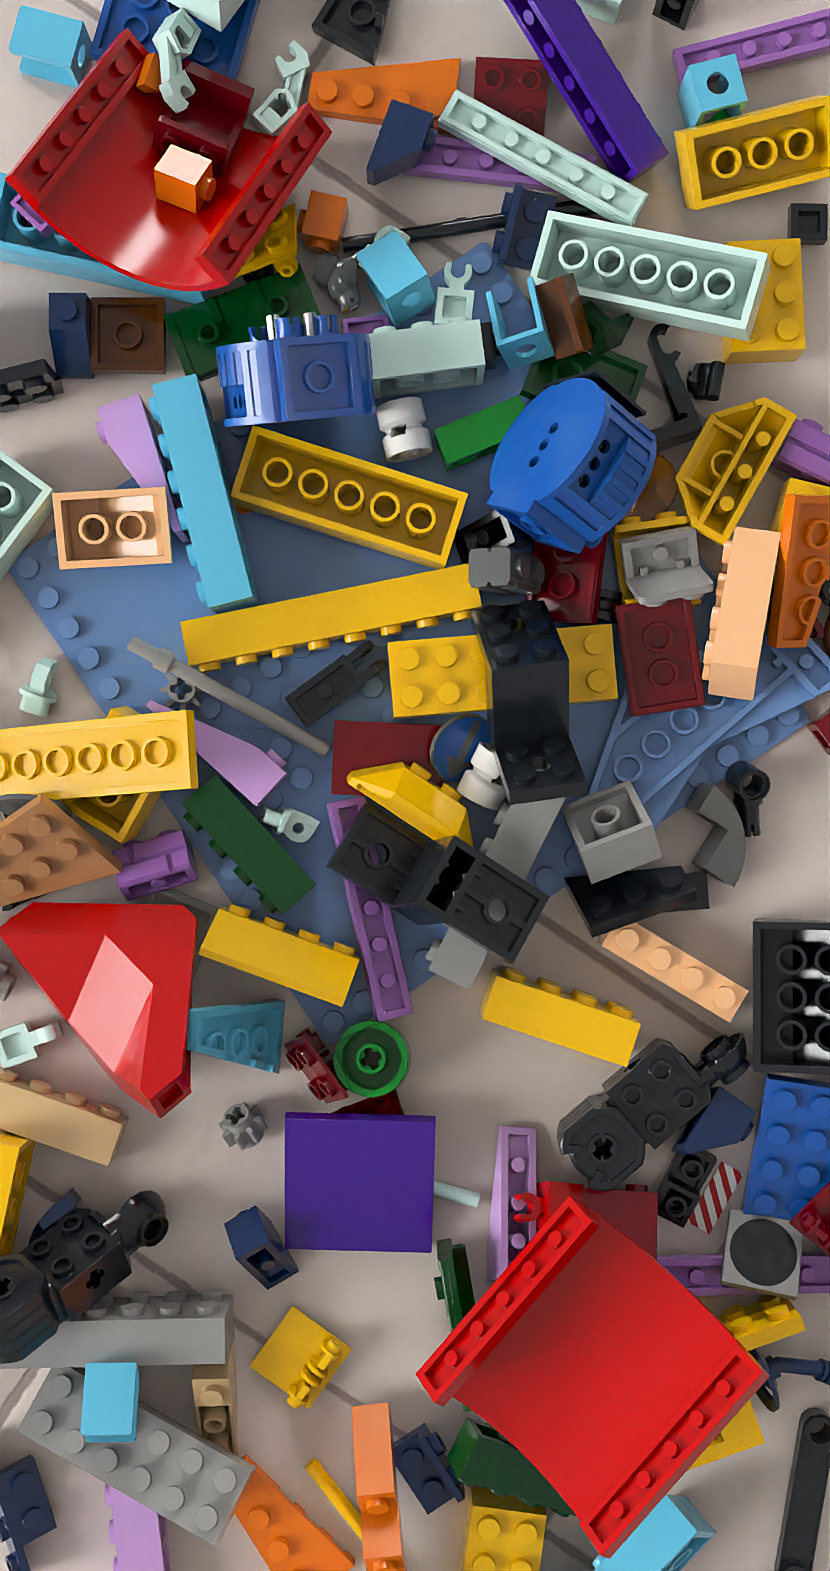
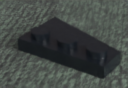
[312,0,391,66]
[564,866,697,938]

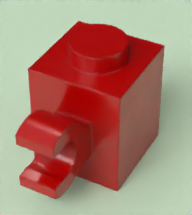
[514,1181,584,1230]

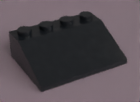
[753,918,830,1075]

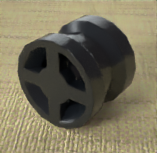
[597,589,623,624]

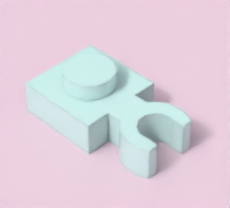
[434,262,474,325]

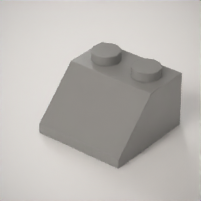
[561,780,662,884]

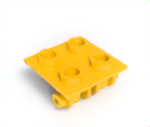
[234,203,298,279]
[249,1305,352,1409]

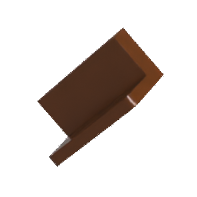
[535,273,595,360]

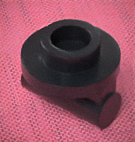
[687,361,725,401]

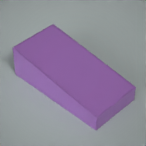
[10,194,55,238]
[341,315,389,334]

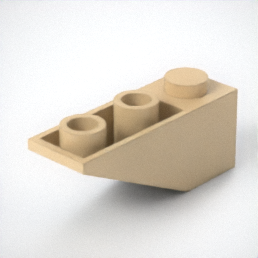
[191,1344,238,1456]

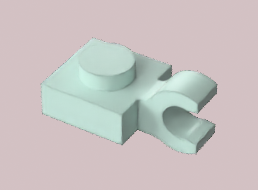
[0,1020,63,1069]

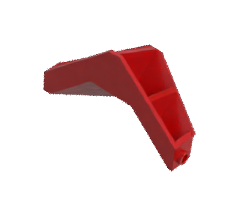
[0,902,198,1119]

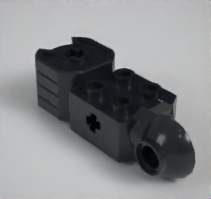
[557,1032,750,1191]
[0,1190,169,1364]

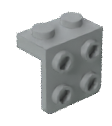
[619,526,714,607]

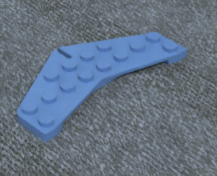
[588,635,830,873]

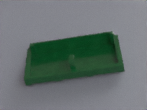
[163,263,320,382]
[434,1238,475,1412]

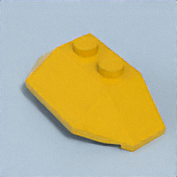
[674,397,797,546]
[346,762,474,848]

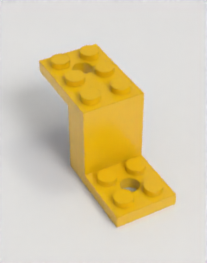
[687,1294,806,1471]

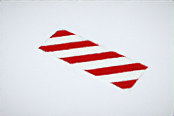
[687,1162,744,1234]

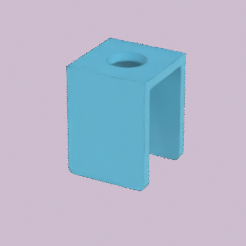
[9,5,92,88]
[677,53,748,128]
[356,230,436,327]
[486,276,555,370]
[80,1362,140,1443]

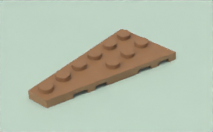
[0,793,123,907]

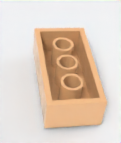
[702,527,781,701]

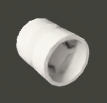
[376,397,433,463]
[457,742,507,810]

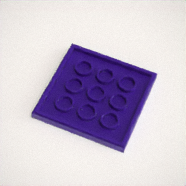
[285,1112,436,1253]

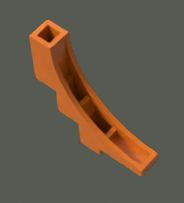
[351,1402,407,1571]

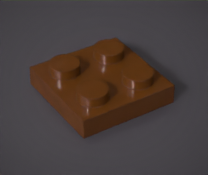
[90,297,166,374]

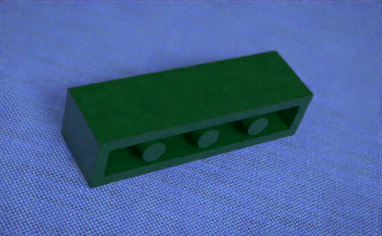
[182,774,316,915]
[447,1417,577,1517]

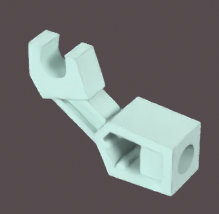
[152,8,201,114]
[253,40,311,136]

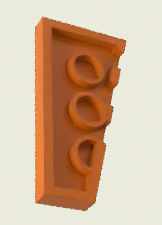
[308,58,461,135]
[767,494,830,648]
[235,1454,355,1571]

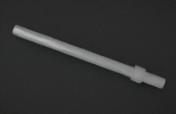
[127,635,330,757]

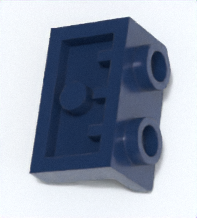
[492,184,557,272]
[394,1423,465,1515]

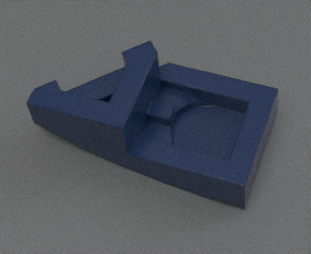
[28,1187,81,1244]

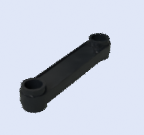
[774,1408,830,1571]

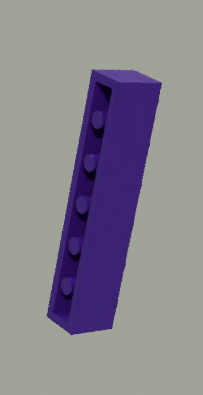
[503,0,669,183]

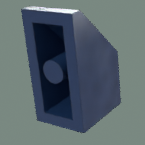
[366,99,438,186]
[49,293,95,379]
[671,1086,756,1155]
[224,1205,299,1290]

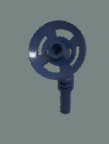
[748,1348,830,1412]

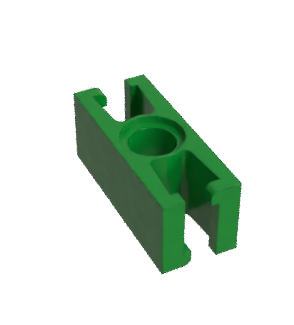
[433,395,525,472]

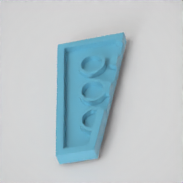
[186,999,285,1074]

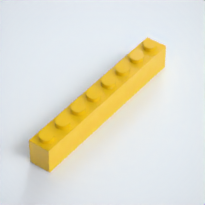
[180,563,482,673]

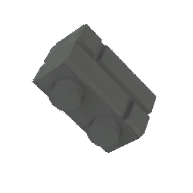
[469,546,545,596]

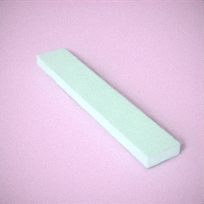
[438,89,649,227]

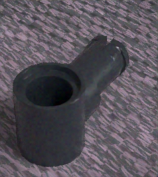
[725,761,771,837]

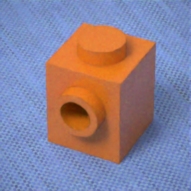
[154,144,216,214]
[297,190,349,255]

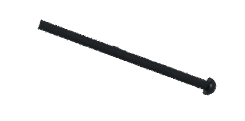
[342,200,598,253]

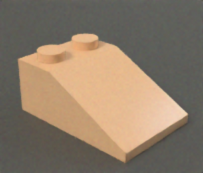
[52,487,173,569]

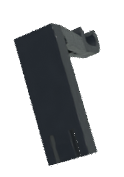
[647,323,702,453]

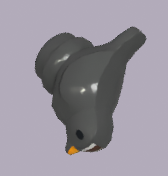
[312,249,362,313]

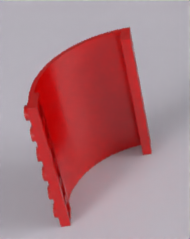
[4,28,332,291]
[416,1195,770,1559]

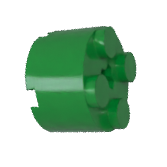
[333,1021,411,1097]

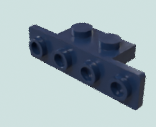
[0,1455,57,1571]

